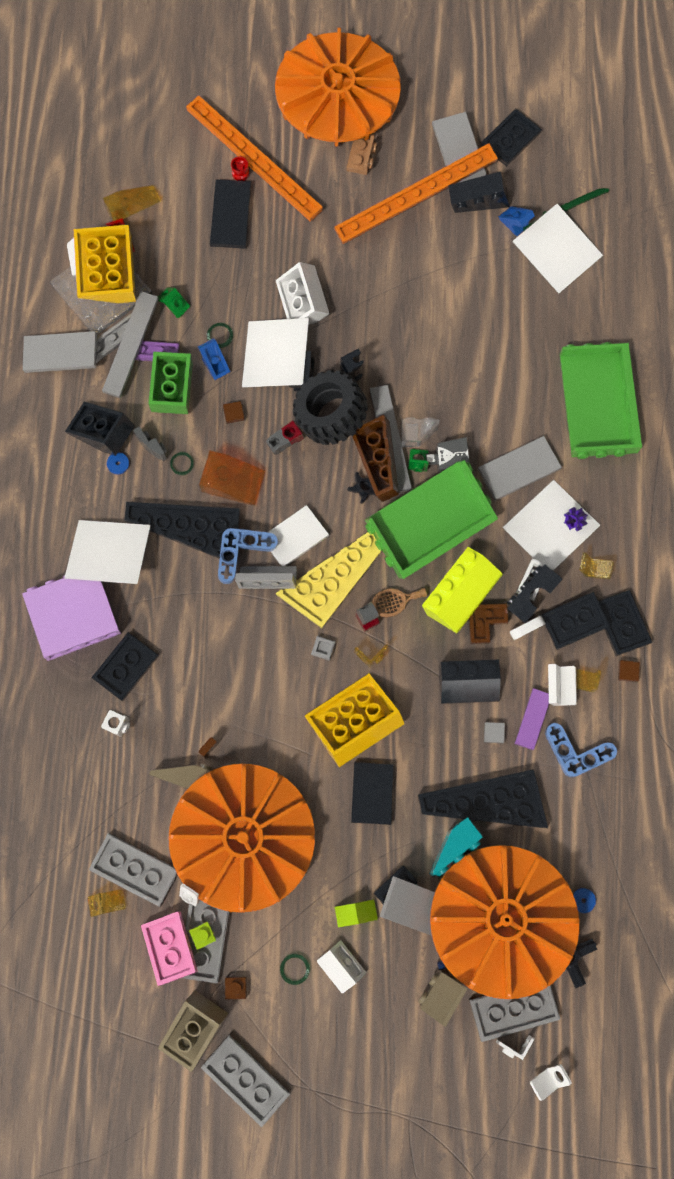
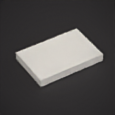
[263,505,329,566]

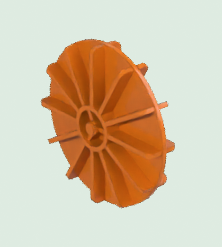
[275,27,401,146]
[169,764,315,912]
[430,845,580,999]

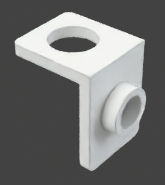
[101,710,130,737]
[179,883,201,907]
[496,1035,535,1060]
[530,1064,572,1101]

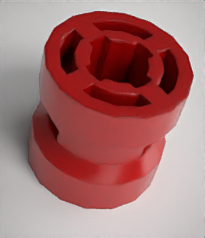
[231,156,249,181]

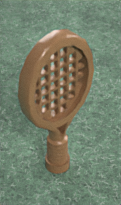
[372,588,427,618]

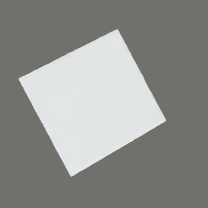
[513,204,603,293]
[242,318,309,387]
[503,480,600,570]
[64,520,150,584]

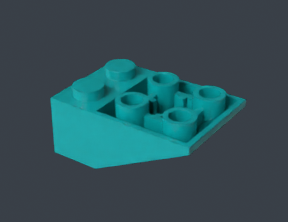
[429,817,483,876]

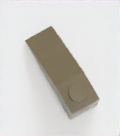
[149,764,212,789]

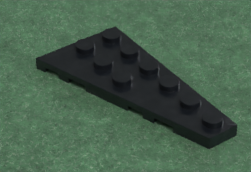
[124,502,240,561]
[418,769,548,829]

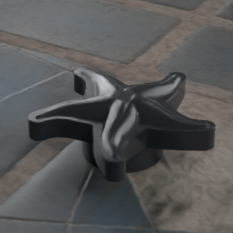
[347,472,376,504]

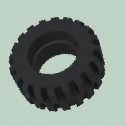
[293,370,368,445]

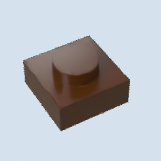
[225,977,246,999]

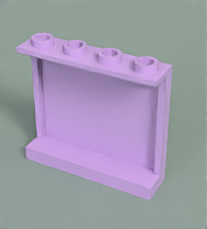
[22,576,121,661]

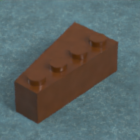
[352,415,399,502]

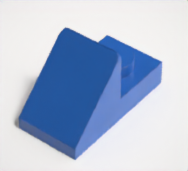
[498,206,535,236]
[198,338,231,380]

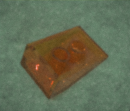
[199,450,265,506]

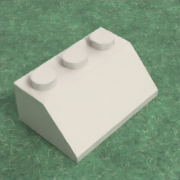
[276,262,329,325]

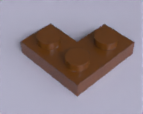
[469,604,508,644]

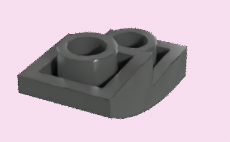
[133,426,167,461]

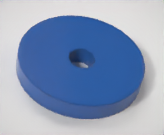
[107,452,129,475]
[573,888,596,913]

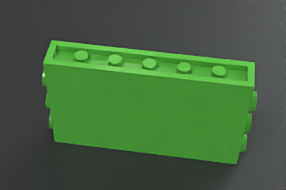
[560,342,642,459]
[365,460,498,579]

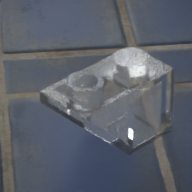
[401,417,439,447]

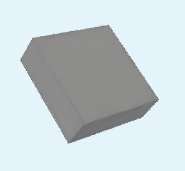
[311,636,335,661]
[484,722,505,744]

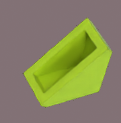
[335,899,378,927]

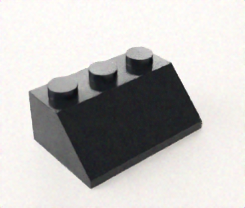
[439,659,501,704]

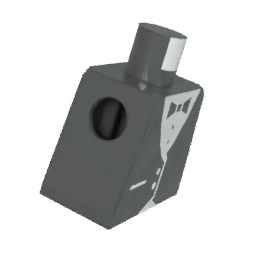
[426,437,469,473]

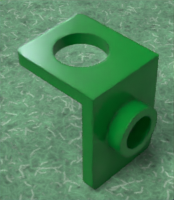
[158,287,190,318]
[408,449,429,472]

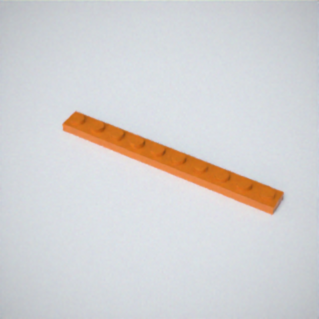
[186,96,323,222]
[334,144,498,244]

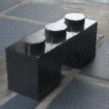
[507,564,563,623]

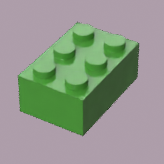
[148,352,193,414]

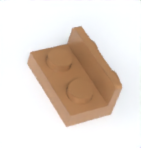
[347,135,377,175]

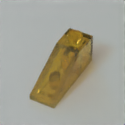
[103,185,162,221]

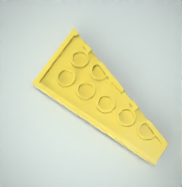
[276,532,382,628]

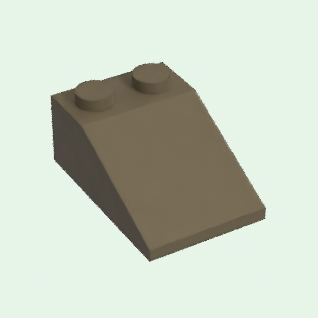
[418,971,467,1027]
[158,990,229,1072]

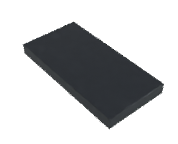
[210,179,251,249]

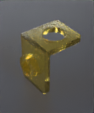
[579,552,614,579]
[354,645,388,668]
[576,669,601,693]
[88,889,126,917]

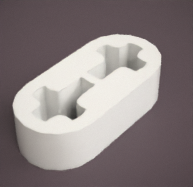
[510,616,546,640]

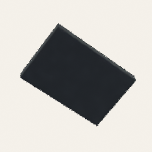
[481,108,542,167]
[598,590,653,656]
[541,592,610,650]
[91,632,159,702]
[351,762,394,825]

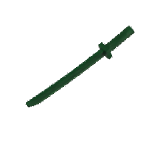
[523,188,609,231]

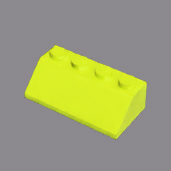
[422,547,503,634]

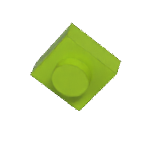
[189,922,217,950]

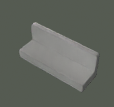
[235,566,297,589]

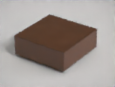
[223,401,245,424]
[618,660,640,682]
[199,737,218,759]

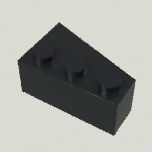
[448,171,510,213]

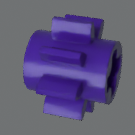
[564,507,588,531]

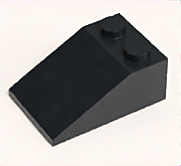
[65,402,135,456]

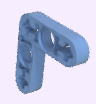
[218,528,278,584]
[545,723,617,777]

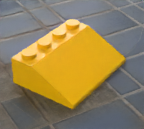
[73,225,136,303]
[305,674,404,767]

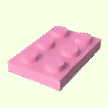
[141,911,198,986]

